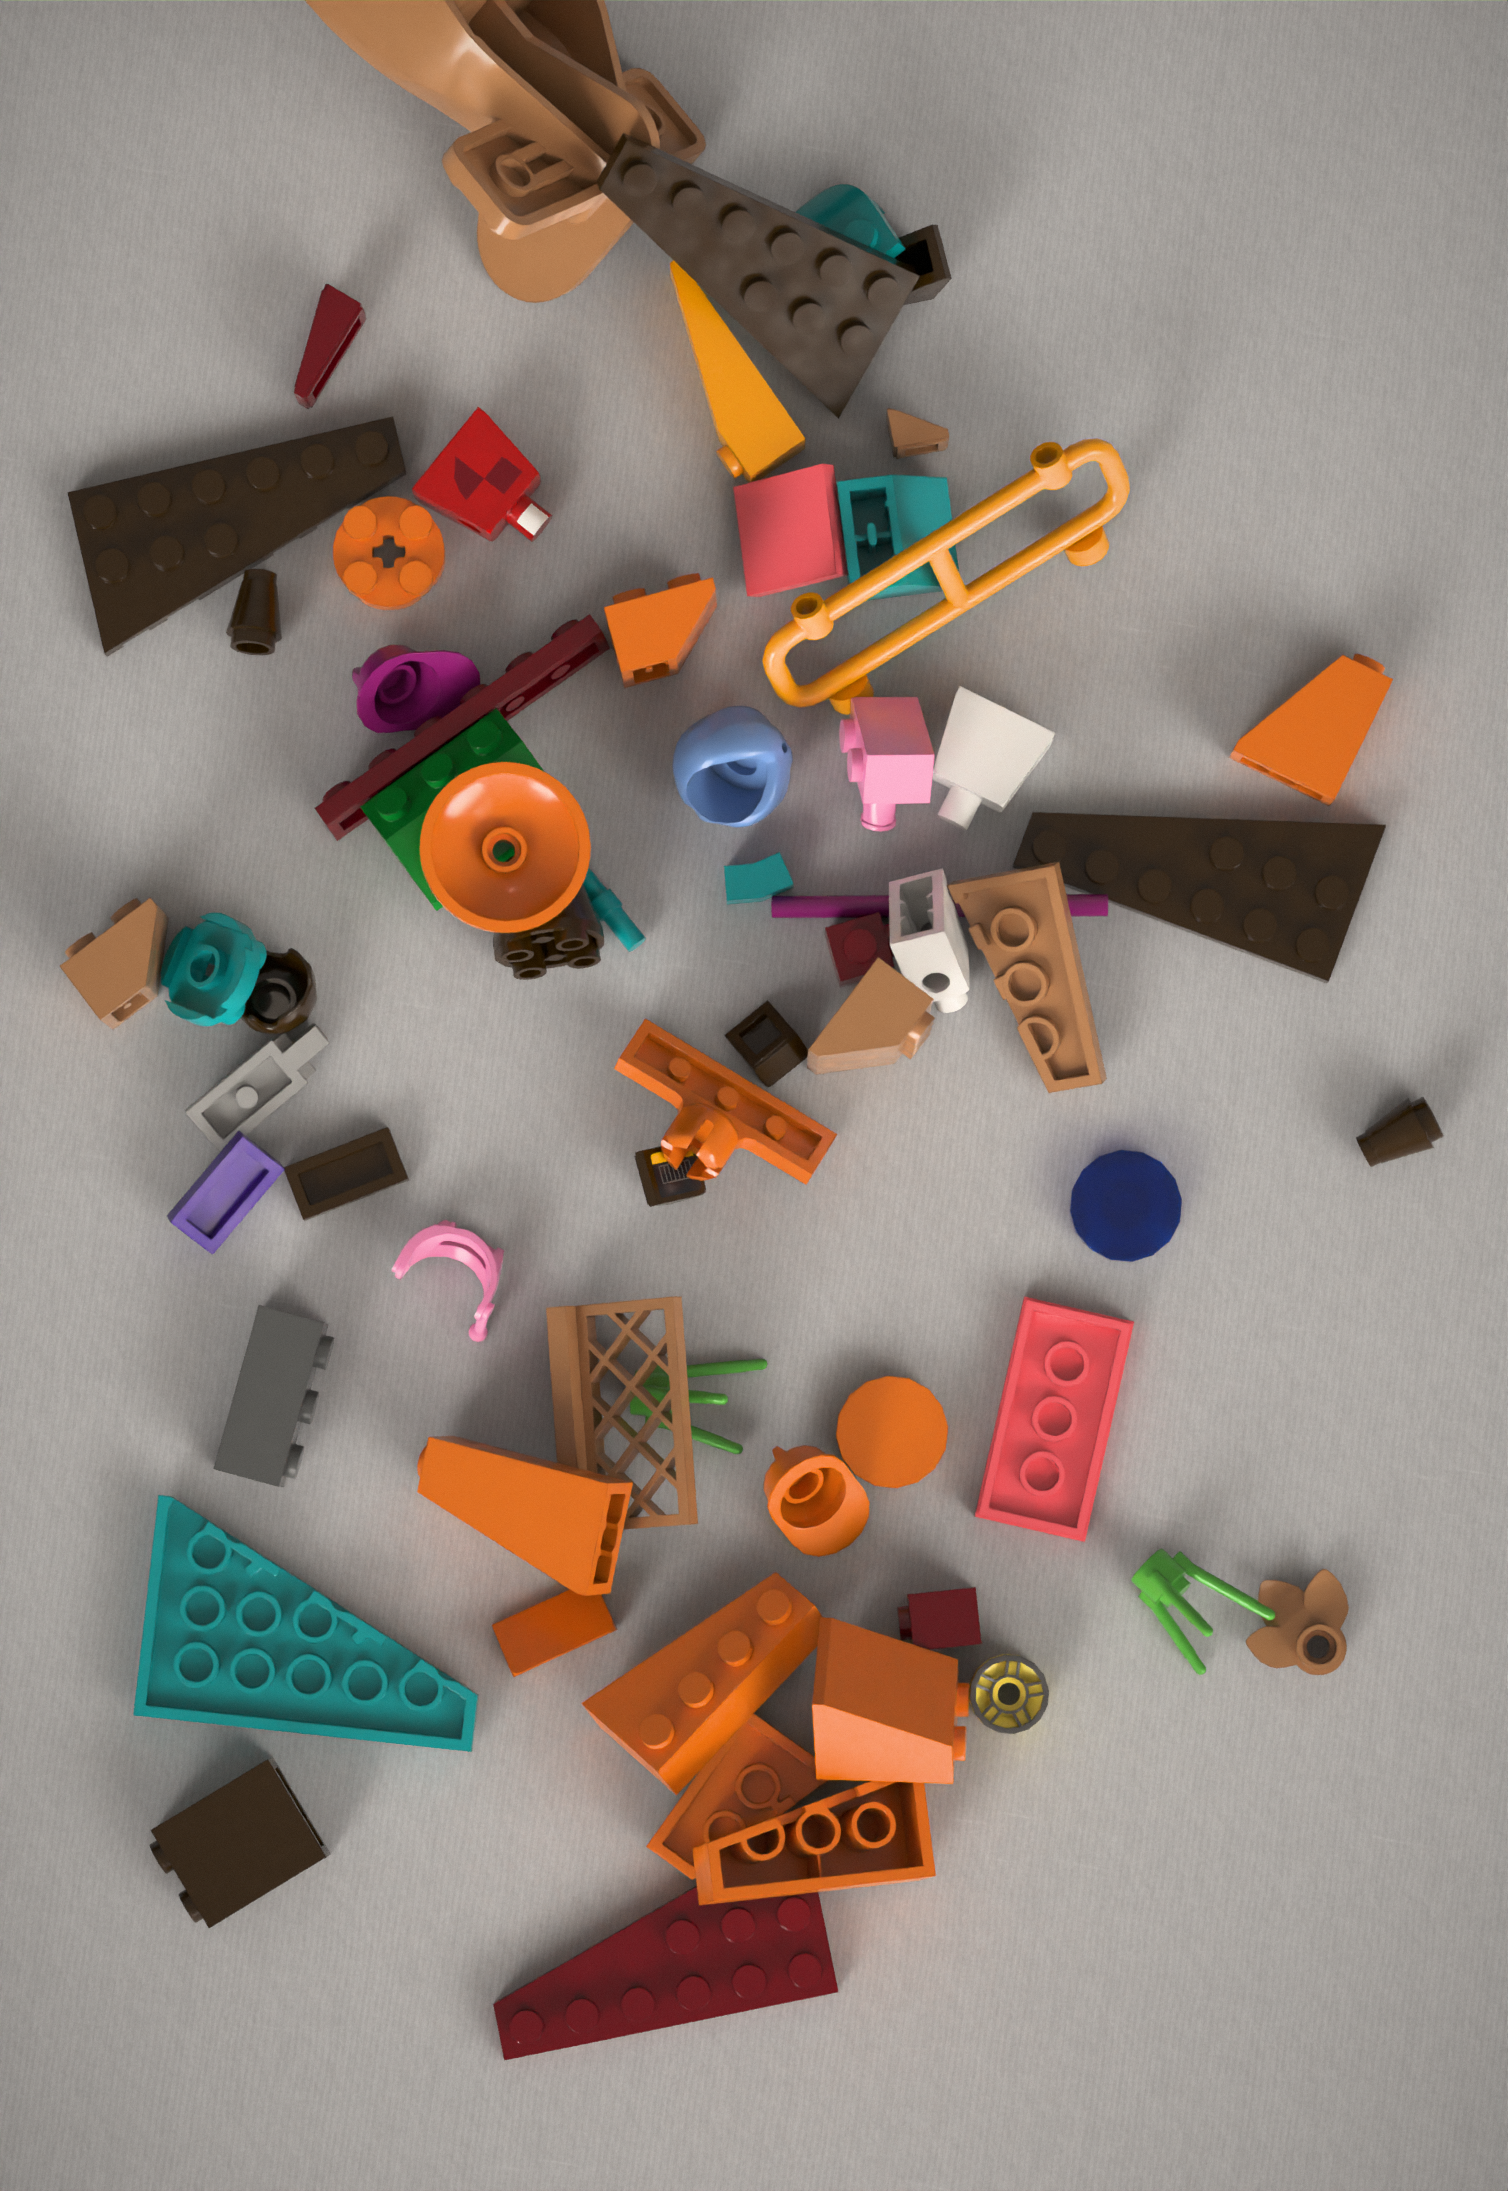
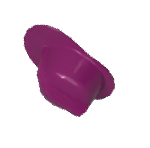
[352,645,481,733]

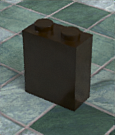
[149,1757,330,1928]

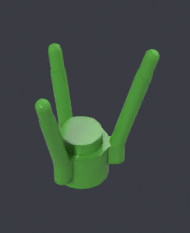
[630,1359,768,1455]
[1131,1548,1276,1675]

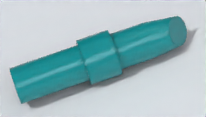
[583,867,646,952]

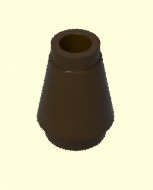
[226,569,282,655]
[1356,1097,1444,1167]

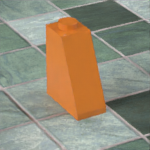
[1229,654,1393,806]

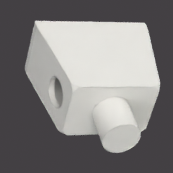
[932,686,1055,830]
[889,868,970,1013]

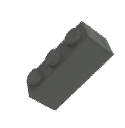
[213,1305,334,1487]

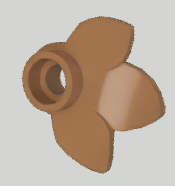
[1245,1569,1349,1675]

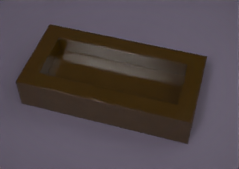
[284,1127,409,1221]

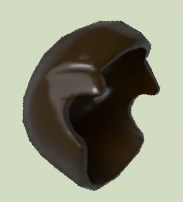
[241,948,317,1034]

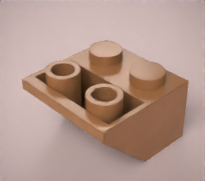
[60,898,169,1030]

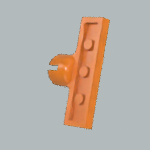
[614,1018,837,1185]

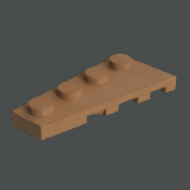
[947,862,1107,1093]

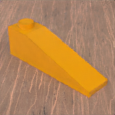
[669,260,806,483]

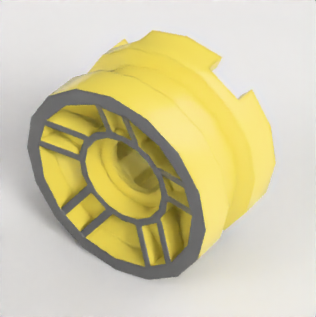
[969,1654,1049,1734]

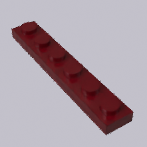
[315,614,610,841]

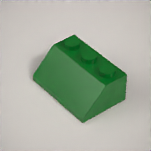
[360,708,545,911]

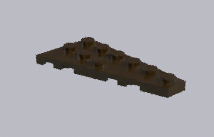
[67,416,407,657]
[1012,812,1386,984]

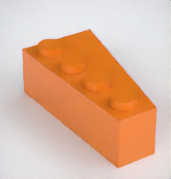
[581,1572,823,1796]
[692,1781,936,1905]

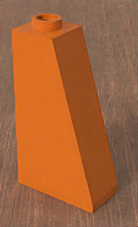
[417,1436,633,1596]

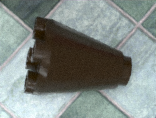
[493,855,604,980]

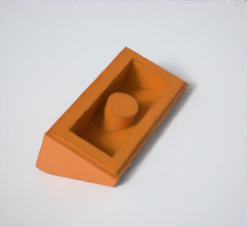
[492,1589,618,1677]

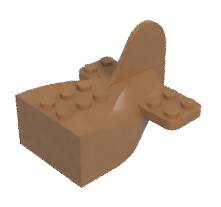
[305,0,706,303]

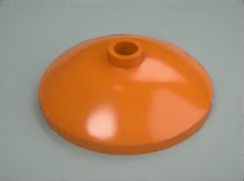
[419,762,591,933]

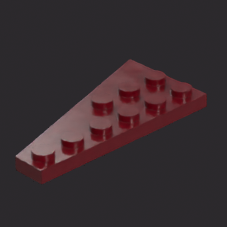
[493,1885,838,2060]

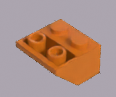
[604,573,717,689]

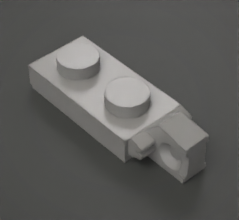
[185,1023,330,1152]

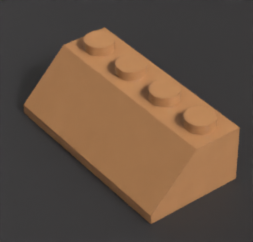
[807,957,935,1075]

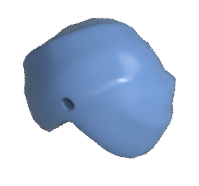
[672,706,793,827]

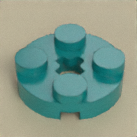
[161,912,267,1026]

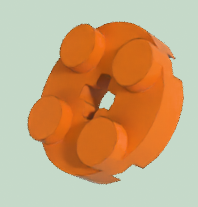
[333,496,446,610]

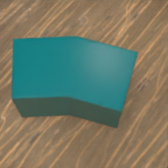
[724,852,794,905]

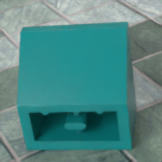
[837,474,959,601]

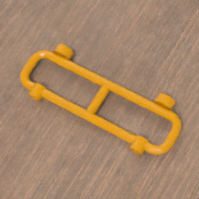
[762,438,1130,715]

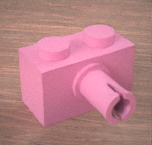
[839,697,935,832]

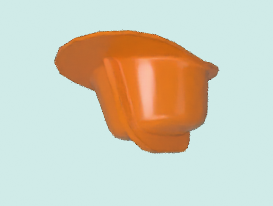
[763,1445,870,1557]

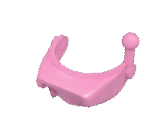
[392,1220,504,1342]

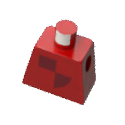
[412,407,552,542]

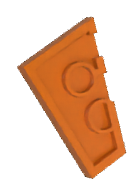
[646,1713,828,1880]

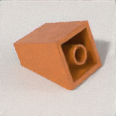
[812,1617,970,1784]

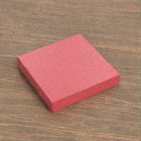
[733,463,848,597]

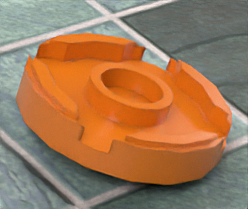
[836,1376,948,1488]

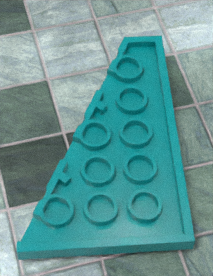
[133,1495,479,1752]

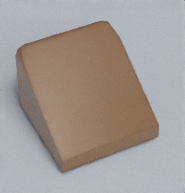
[886,408,949,459]

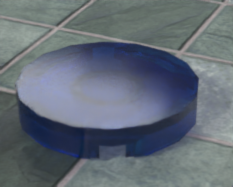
[1069,1150,1182,1263]

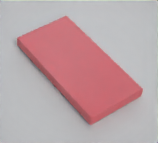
[974,1297,1134,1542]

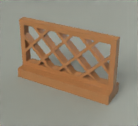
[546,1296,698,1530]

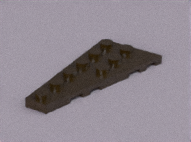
[597,133,920,419]

